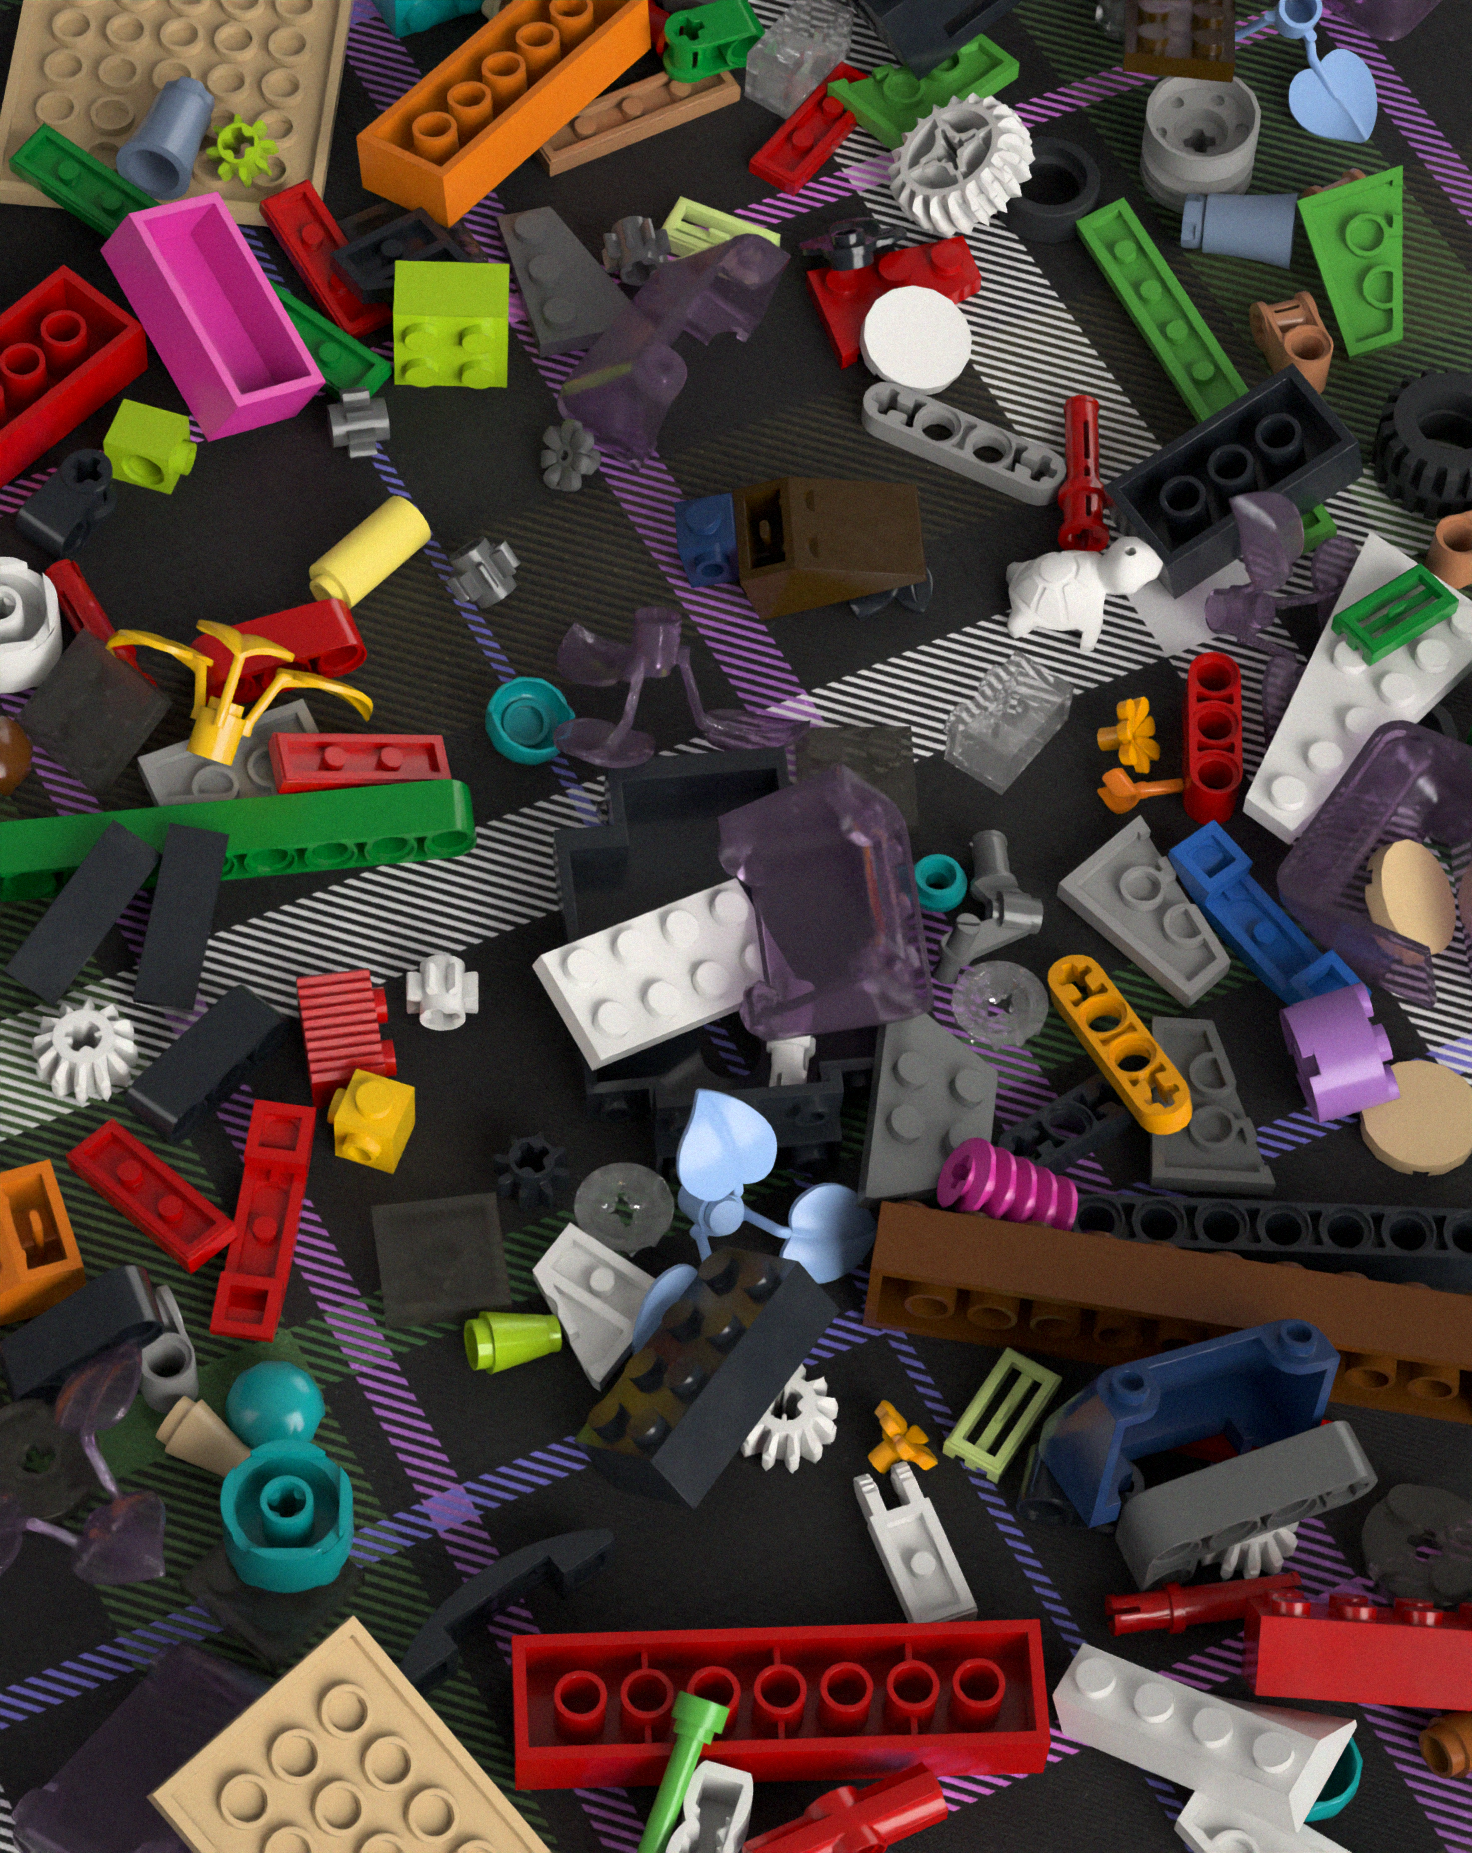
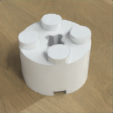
[0,557,63,694]

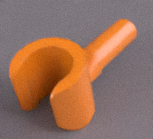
[1097,768,1184,814]

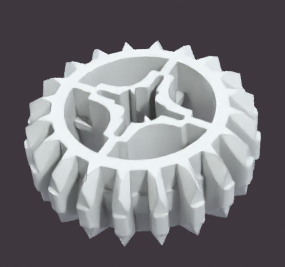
[887,92,1035,237]

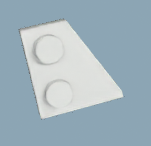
[533,1223,656,1392]

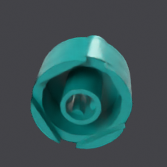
[220,1439,354,1593]

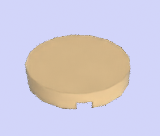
[1365,839,1456,960]
[1360,1060,1472,1176]

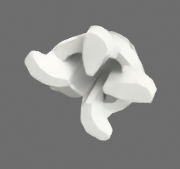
[1006,537,1163,652]

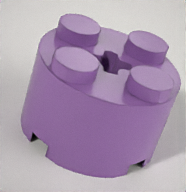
[1279,982,1400,1123]

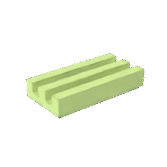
[661,196,781,285]
[942,1347,1062,1484]

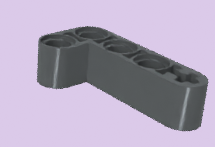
[1115,1421,1378,1592]

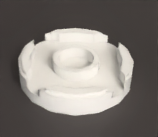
[859,286,972,395]

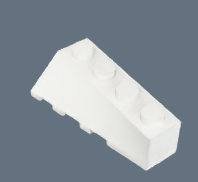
[1052,1643,1357,1834]

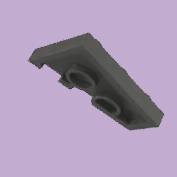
[1150,1016,1276,1196]

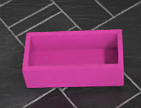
[100,191,326,442]

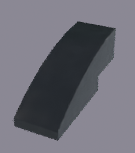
[4,819,163,1006]

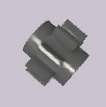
[601,216,672,286]
[327,386,390,459]
[446,536,520,608]

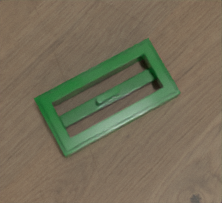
[1331,563,1459,667]

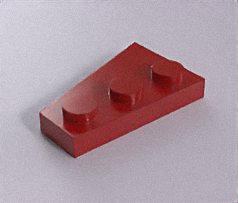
[806,235,982,370]

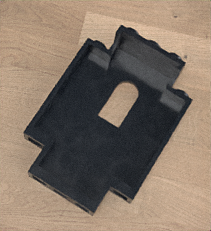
[553,746,883,1185]

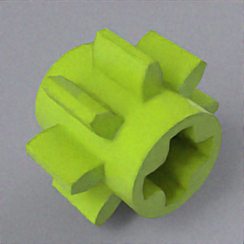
[206,114,279,188]

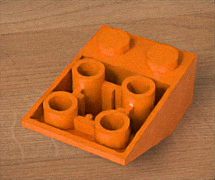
[0,1159,86,1326]

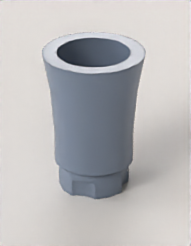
[116,76,215,200]
[1181,192,1298,270]

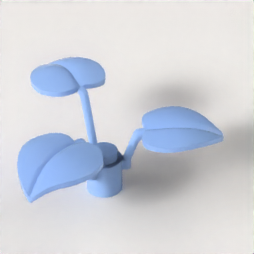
[1235,0,1377,143]
[632,1089,878,1355]

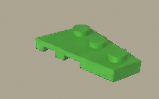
[827,33,1019,151]
[1296,165,1403,361]

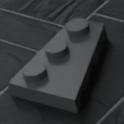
[497,206,648,358]

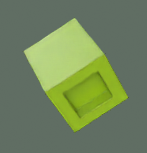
[103,399,197,495]

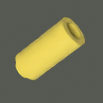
[309,496,431,609]

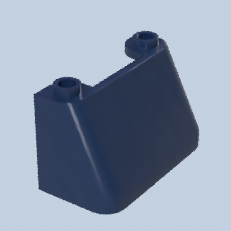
[1039,1319,1341,1528]

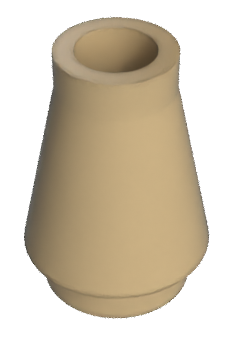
[156,1396,252,1478]

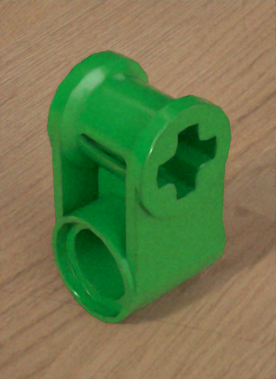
[662,0,771,83]

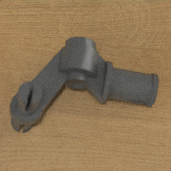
[933,830,1043,985]

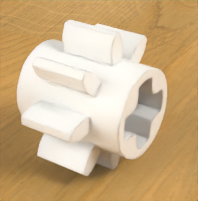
[406,955,478,1031]

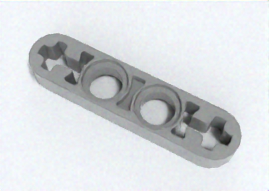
[861,382,1066,506]

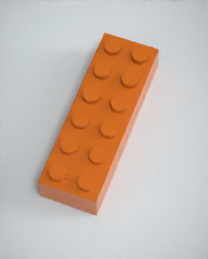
[356,0,651,228]

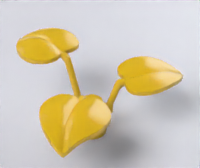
[106,620,373,766]

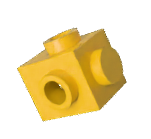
[327,1068,415,1174]

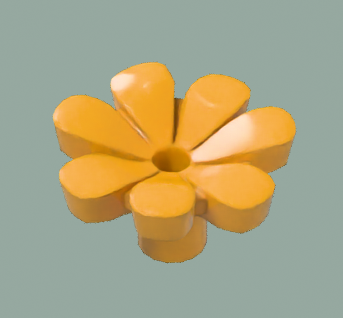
[1097,696,1160,773]
[867,1400,938,1474]

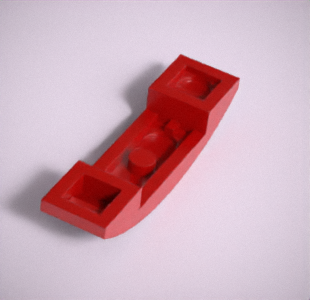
[209,1099,317,1343]

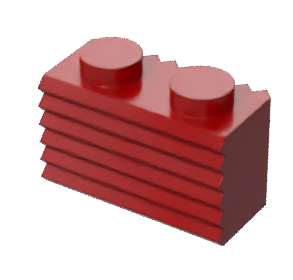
[296,968,397,1109]

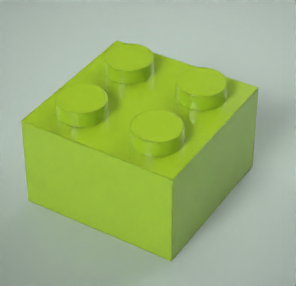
[393,261,509,389]

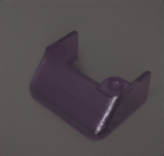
[1277,720,1472,1009]

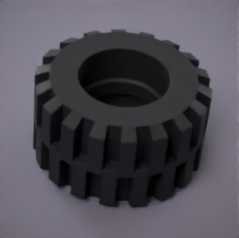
[1371,367,1472,521]

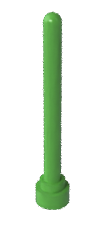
[637,1691,730,1853]

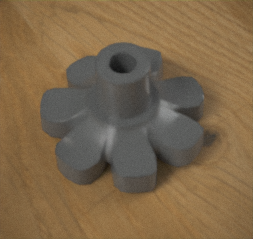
[540,419,601,492]

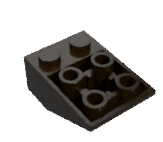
[733,476,927,621]

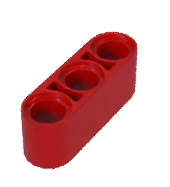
[189,598,368,705]
[1181,652,1243,825]

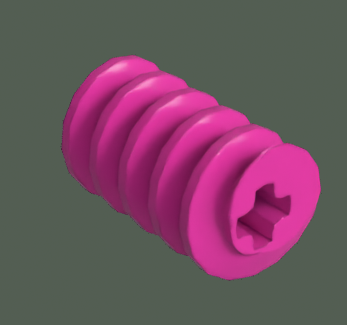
[937,1137,1078,1231]

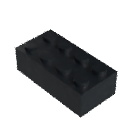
[1103,363,1364,600]
[573,1245,840,1510]

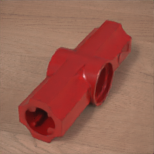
[742,1762,948,1853]

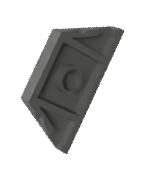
[856,989,999,1209]

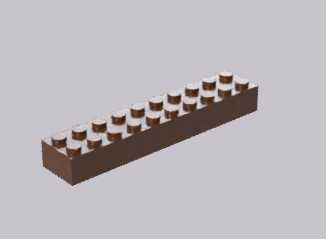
[862,1201,1472,1425]

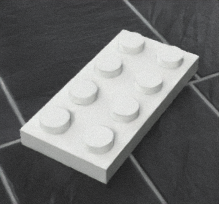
[532,878,796,1071]

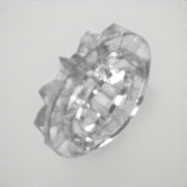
[951,961,1048,1051]
[574,1162,674,1257]

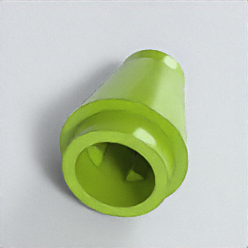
[464,1311,562,1374]

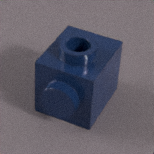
[674,493,740,588]

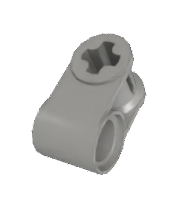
[127,1284,199,1414]

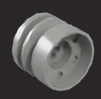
[1139,76,1261,214]

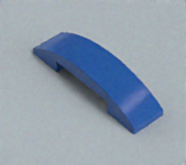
[1168,820,1372,1006]

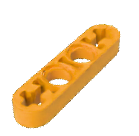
[1047,955,1193,1135]

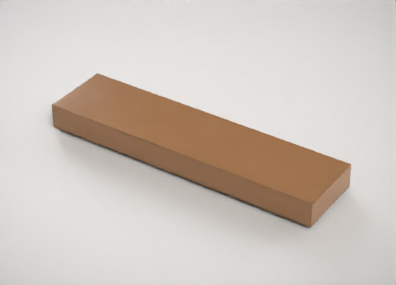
[533,58,741,177]

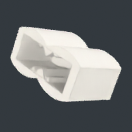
[665,1760,753,1853]

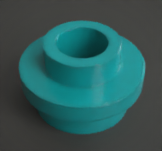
[907,854,967,912]

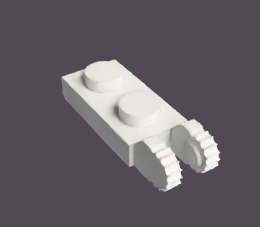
[853,1461,978,1623]

